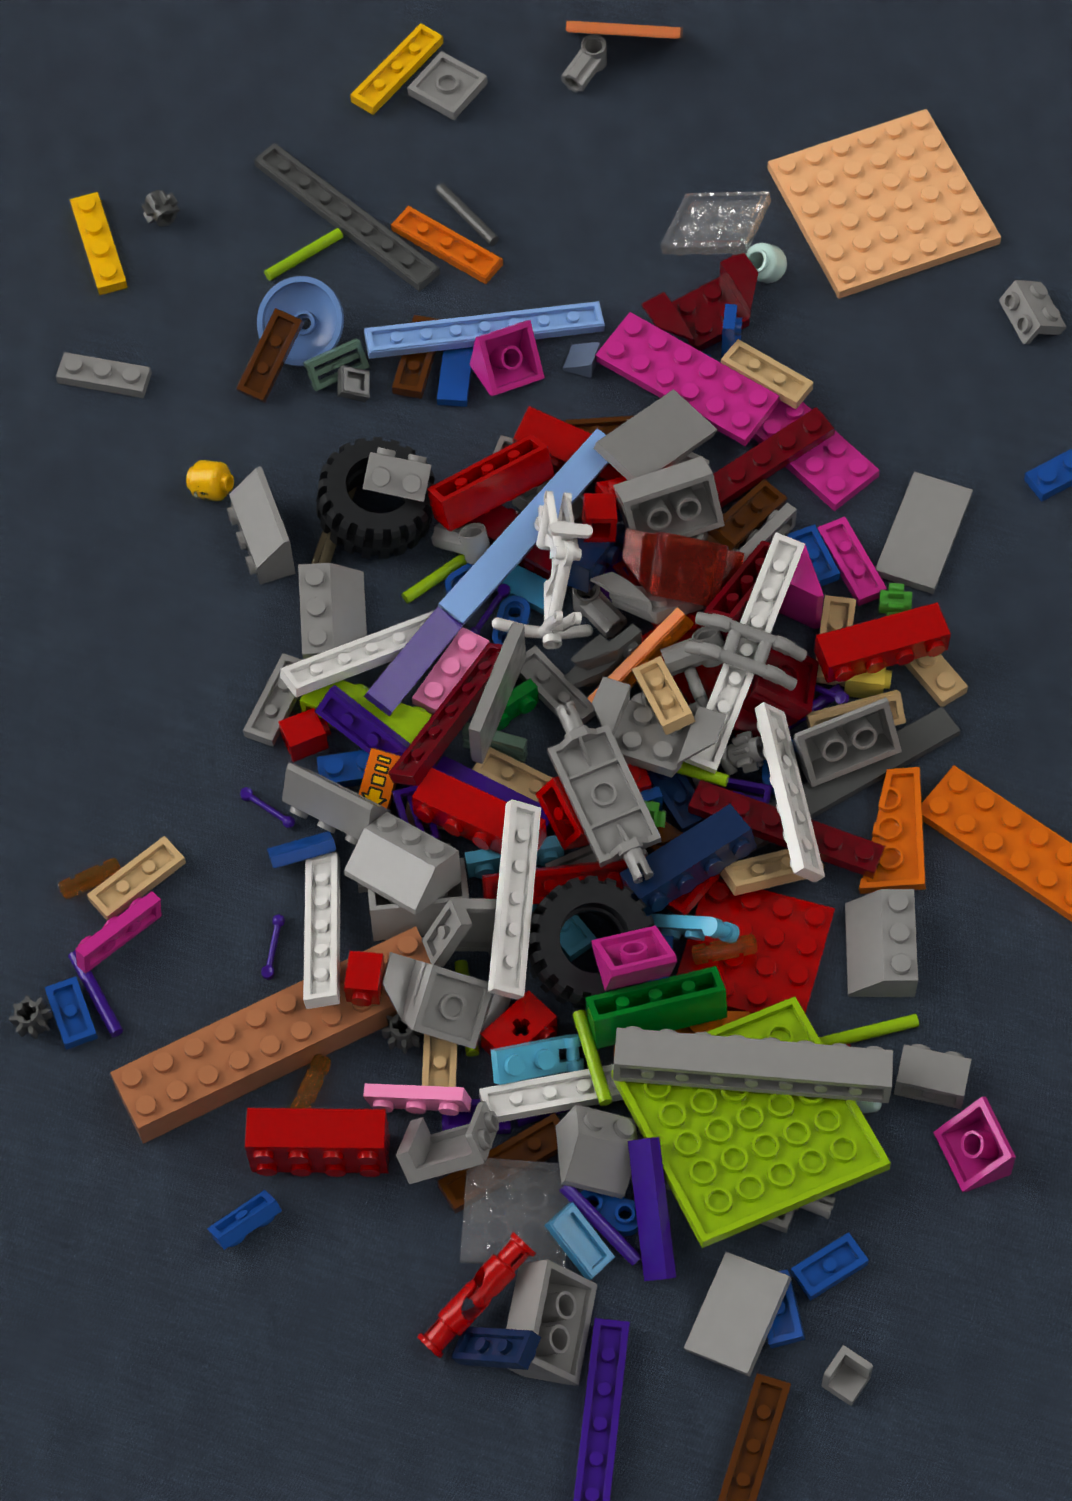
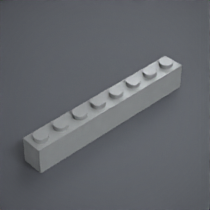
[613,1026,893,1103]

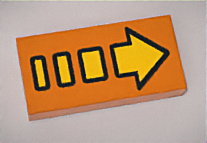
[359,748,401,810]

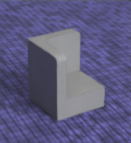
[821,1345,873,1406]

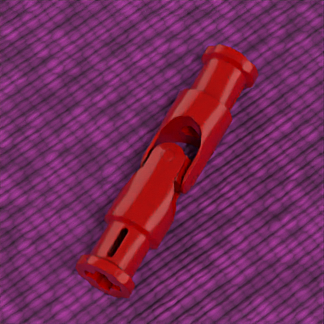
[417,1232,536,1358]

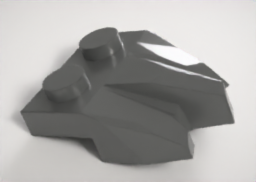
[564,624,642,688]

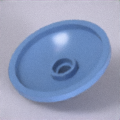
[257,276,344,367]

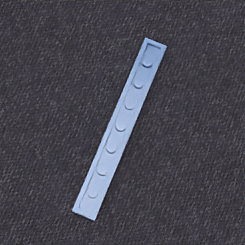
[364,301,605,359]
[438,428,609,625]

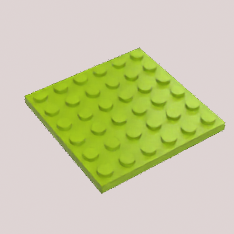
[611,996,891,1248]

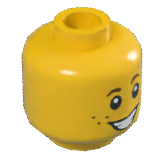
[186,460,234,501]

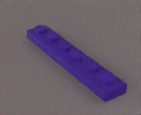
[573,1318,630,1501]

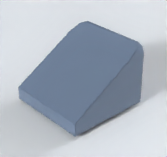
[563,342,600,378]

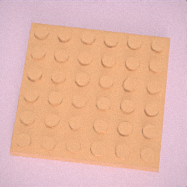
[767,109,1001,299]

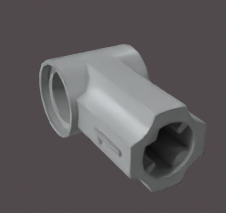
[561,34,607,93]
[431,523,490,564]
[572,584,627,638]
[660,626,725,676]

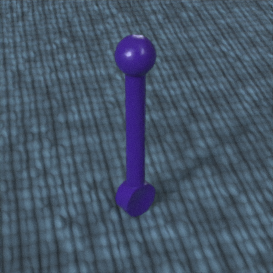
[469,584,511,635]
[815,684,849,704]
[240,787,295,828]
[261,914,285,980]

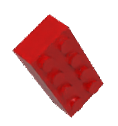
[245,1108,390,1177]

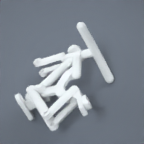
[492,491,593,649]

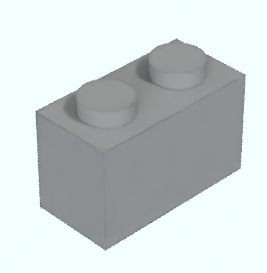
[894,1044,972,1109]

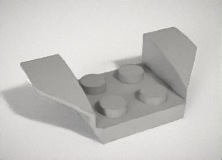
[590,559,705,624]
[592,677,726,778]
[382,952,511,1049]

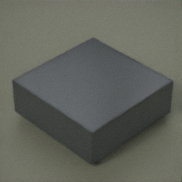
[338,365,370,402]

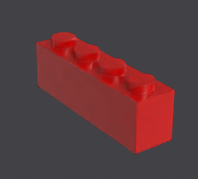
[513,406,624,484]
[427,434,555,532]
[814,602,951,683]
[412,767,547,855]

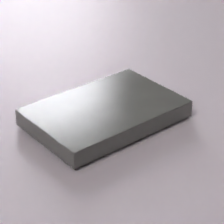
[684,1252,792,1377]

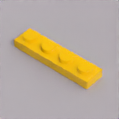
[350,23,444,115]
[70,192,128,296]

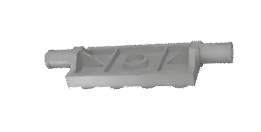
[548,701,661,884]

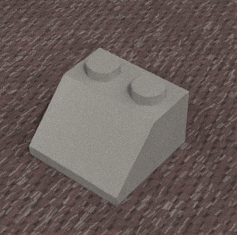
[555,1104,638,1199]

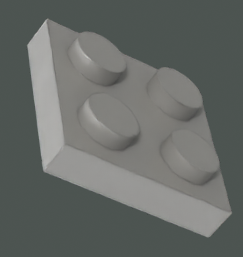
[407,51,488,120]

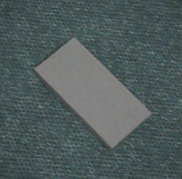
[593,389,717,480]
[876,472,973,594]
[468,622,526,764]

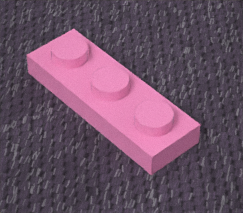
[412,627,490,714]
[363,1083,472,1116]

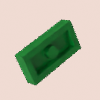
[497,678,539,731]

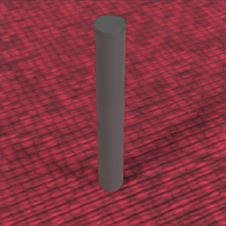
[435,183,499,246]

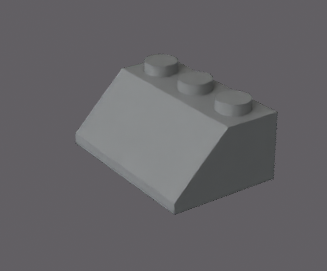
[613,456,725,544]
[227,467,296,585]
[298,563,367,659]
[792,698,902,787]
[282,763,391,845]
[344,812,462,915]
[368,858,469,941]
[845,889,918,997]
[506,1259,597,1386]

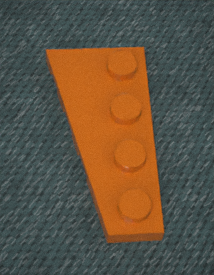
[859,767,926,894]

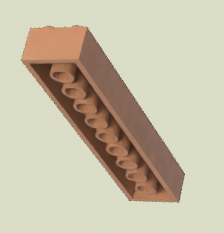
[110,926,431,1144]

